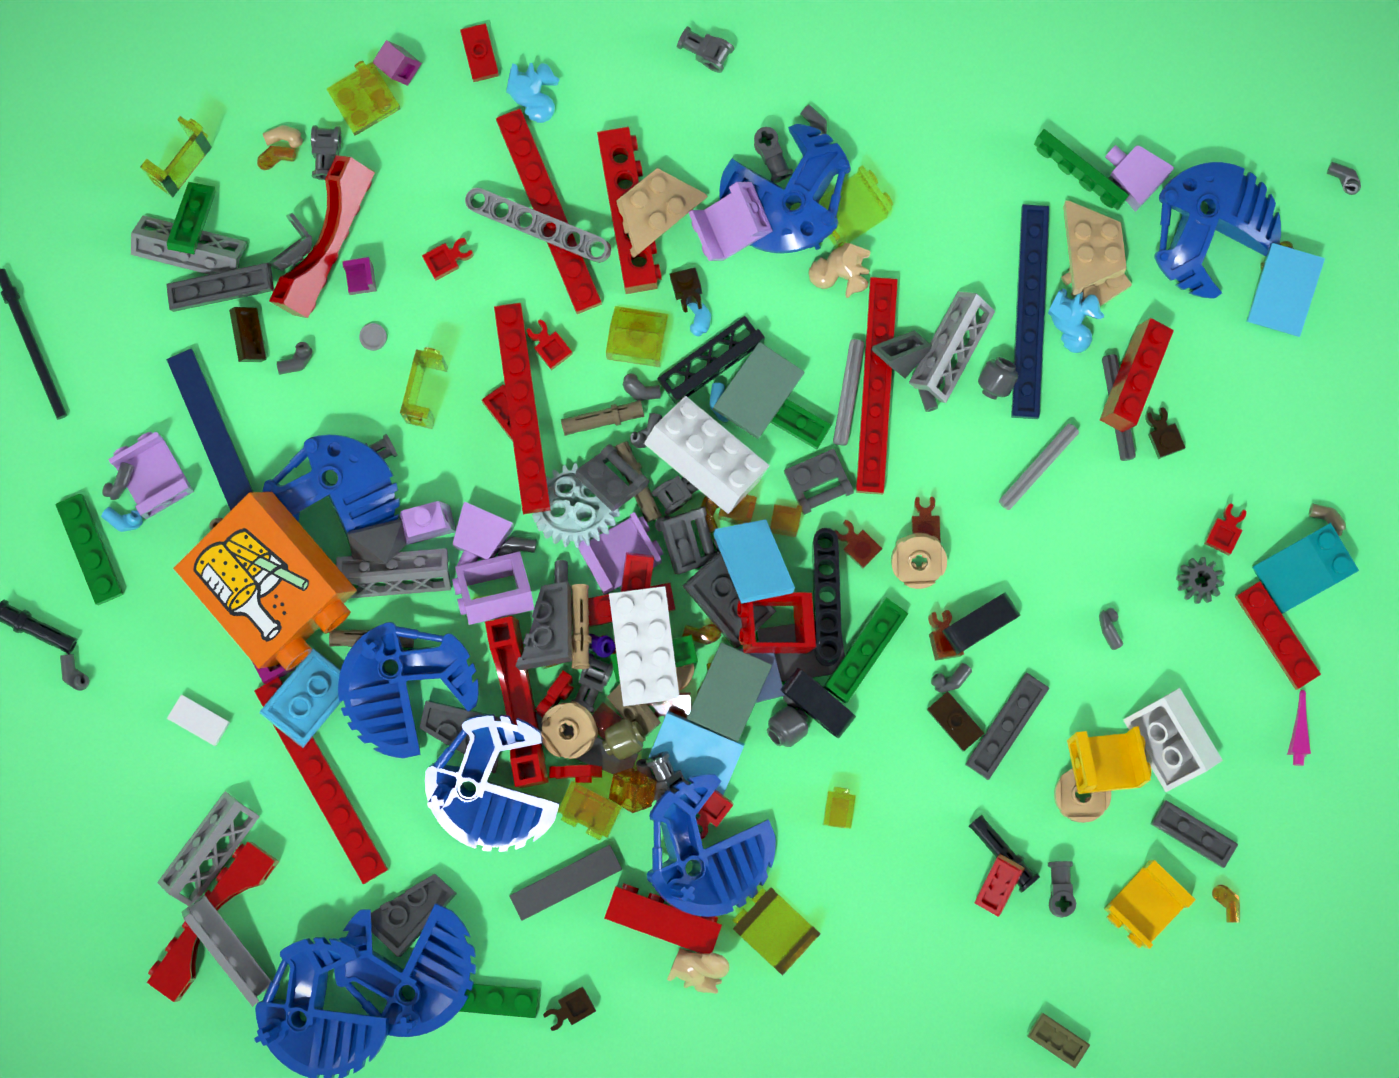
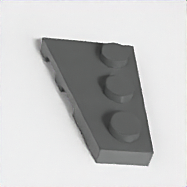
[516,581,572,671]
[419,700,501,774]
[371,874,457,957]

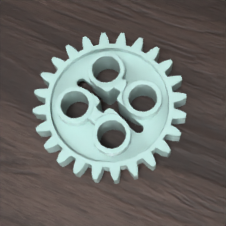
[532,463,621,548]

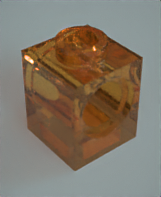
[608,768,657,813]

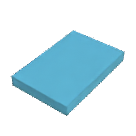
[1246,243,1325,337]
[713,519,795,604]
[259,648,342,748]
[648,711,745,795]

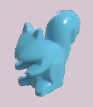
[506,63,560,123]
[1048,288,1104,353]

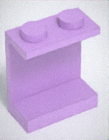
[688,182,772,261]
[108,431,194,520]
[578,512,664,595]

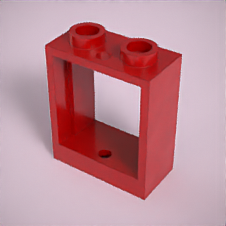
[737,592,816,653]

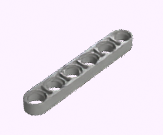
[465,188,612,263]

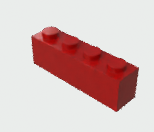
[1099,318,1174,432]
[604,883,722,954]

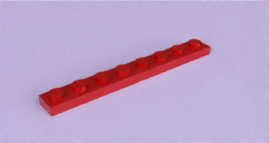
[496,109,602,314]
[856,277,898,495]
[494,303,551,515]
[254,677,388,884]

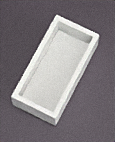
[644,396,770,514]
[609,586,680,706]

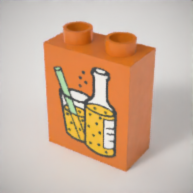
[173,492,357,671]

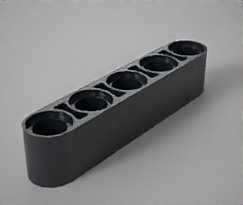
[812,528,842,666]

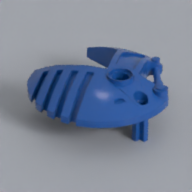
[719,124,851,254]
[1154,162,1281,299]
[263,434,400,541]
[338,622,479,759]
[425,714,560,852]
[647,774,776,917]
[334,903,476,1037]
[254,937,389,1078]

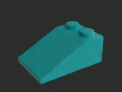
[1252,523,1359,614]

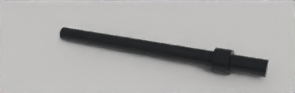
[0,268,67,420]

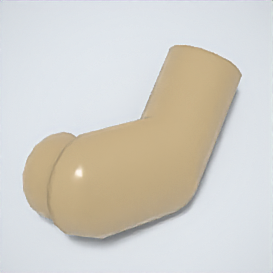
[262,125,303,148]

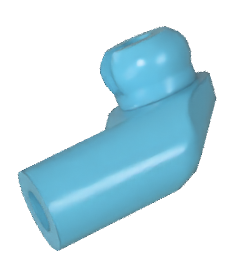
[688,302,711,337]
[709,383,730,422]
[101,507,143,532]

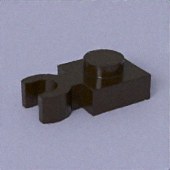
[669,267,702,313]
[1145,407,1186,460]
[543,986,597,1031]

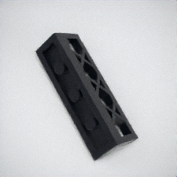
[657,316,765,405]

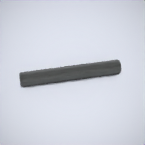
[1102,354,1136,461]

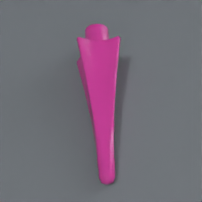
[1287,690,1311,766]

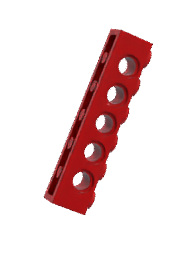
[597,127,662,294]

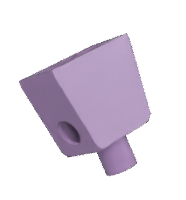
[1105,145,1174,212]
[399,501,456,545]
[453,502,514,566]

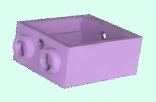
[452,552,534,625]

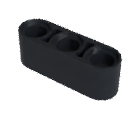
[942,592,1021,655]
[780,668,856,739]

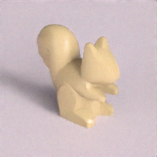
[808,242,871,298]
[667,948,729,994]

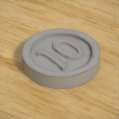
[359,323,387,351]

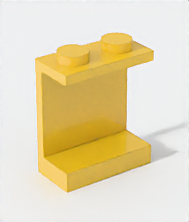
[1067,726,1151,794]
[1104,860,1196,949]

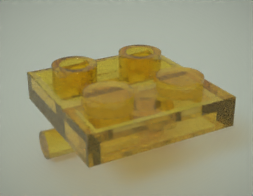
[326,61,401,136]

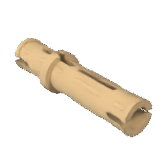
[571,584,591,669]

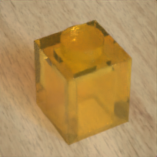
[822,787,856,829]

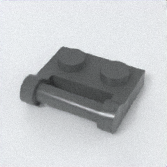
[575,444,650,512]
[784,449,854,515]
[659,506,718,574]

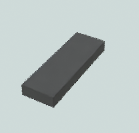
[1150,800,1238,868]

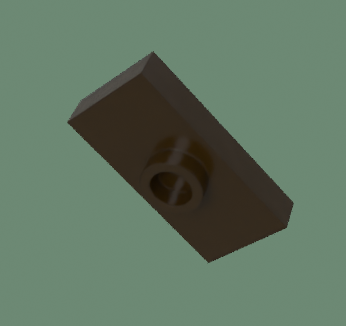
[229,307,266,362]
[926,691,984,752]

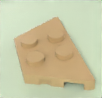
[616,168,708,257]
[1063,201,1127,295]

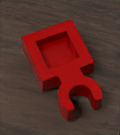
[422,238,474,281]
[527,319,573,371]
[1204,503,1247,556]
[535,671,574,718]
[549,765,602,783]
[696,789,734,839]

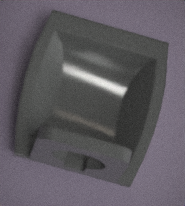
[268,213,312,271]

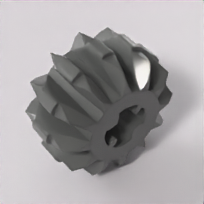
[1176,557,1224,604]

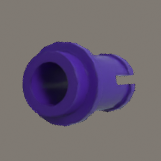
[589,633,615,658]

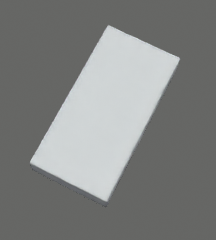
[167,694,231,746]

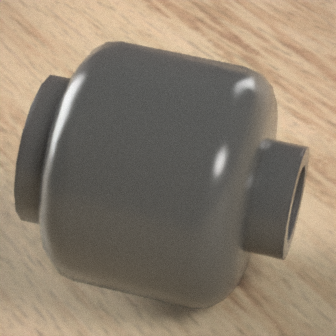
[978,357,1018,400]
[767,706,809,747]

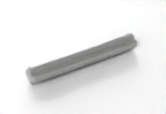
[833,339,864,446]
[999,423,1079,510]

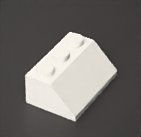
[1123,688,1223,792]

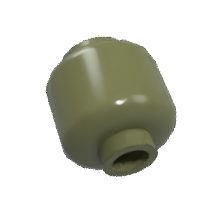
[602,719,646,760]

